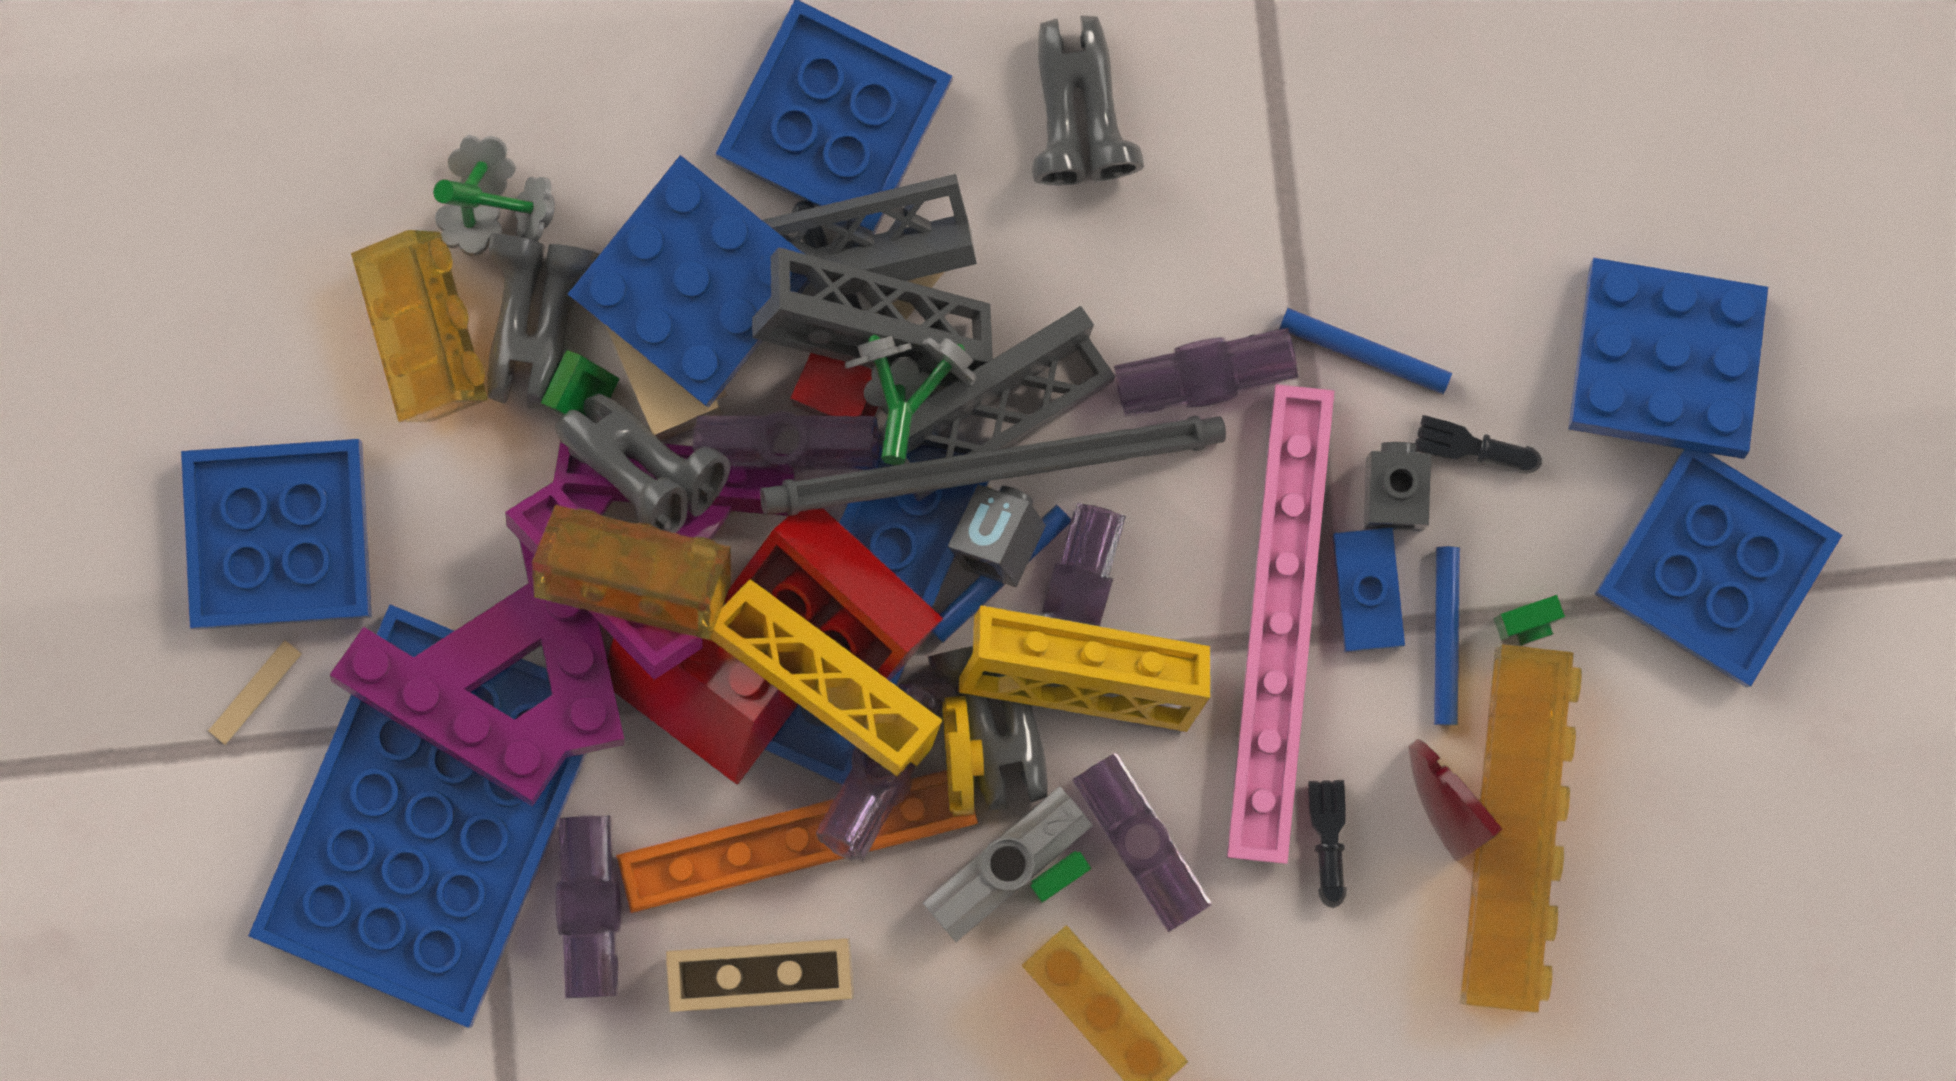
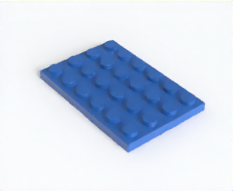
[248,604,587,1028]

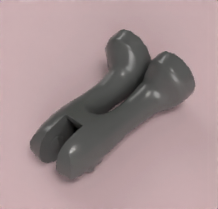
[1032,15,1144,185]
[487,233,599,409]
[555,393,730,537]
[928,646,1048,810]

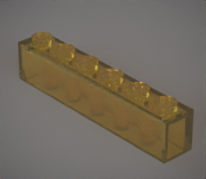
[1459,644,1582,1013]

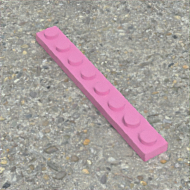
[1226,384,1335,864]

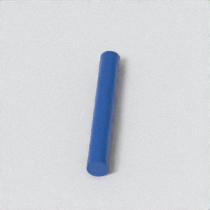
[1279,308,1452,395]
[932,505,1072,643]
[1434,546,1460,726]

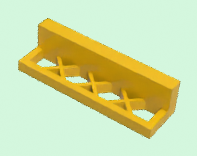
[704,579,943,776]
[959,605,1210,732]

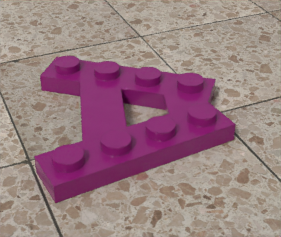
[505,440,797,680]
[329,540,625,806]

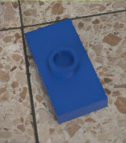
[1332,528,1405,653]

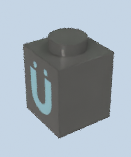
[948,484,1046,587]

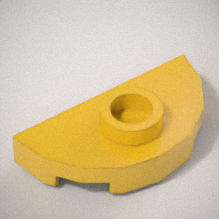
[942,696,984,816]

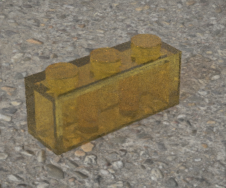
[351,230,488,422]
[532,505,731,640]
[1021,925,1189,1081]

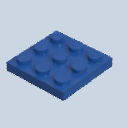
[715,0,953,235]
[568,155,810,408]
[1568,257,1768,459]
[181,439,372,630]
[1594,449,1843,688]

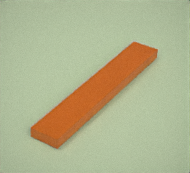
[616,770,978,913]

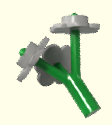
[433,135,555,256]
[844,335,977,465]

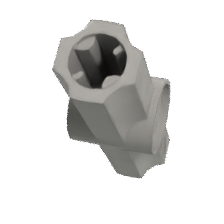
[922,786,1093,942]

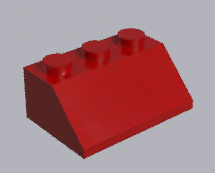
[721,508,943,681]
[607,590,798,785]

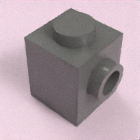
[1364,442,1431,531]

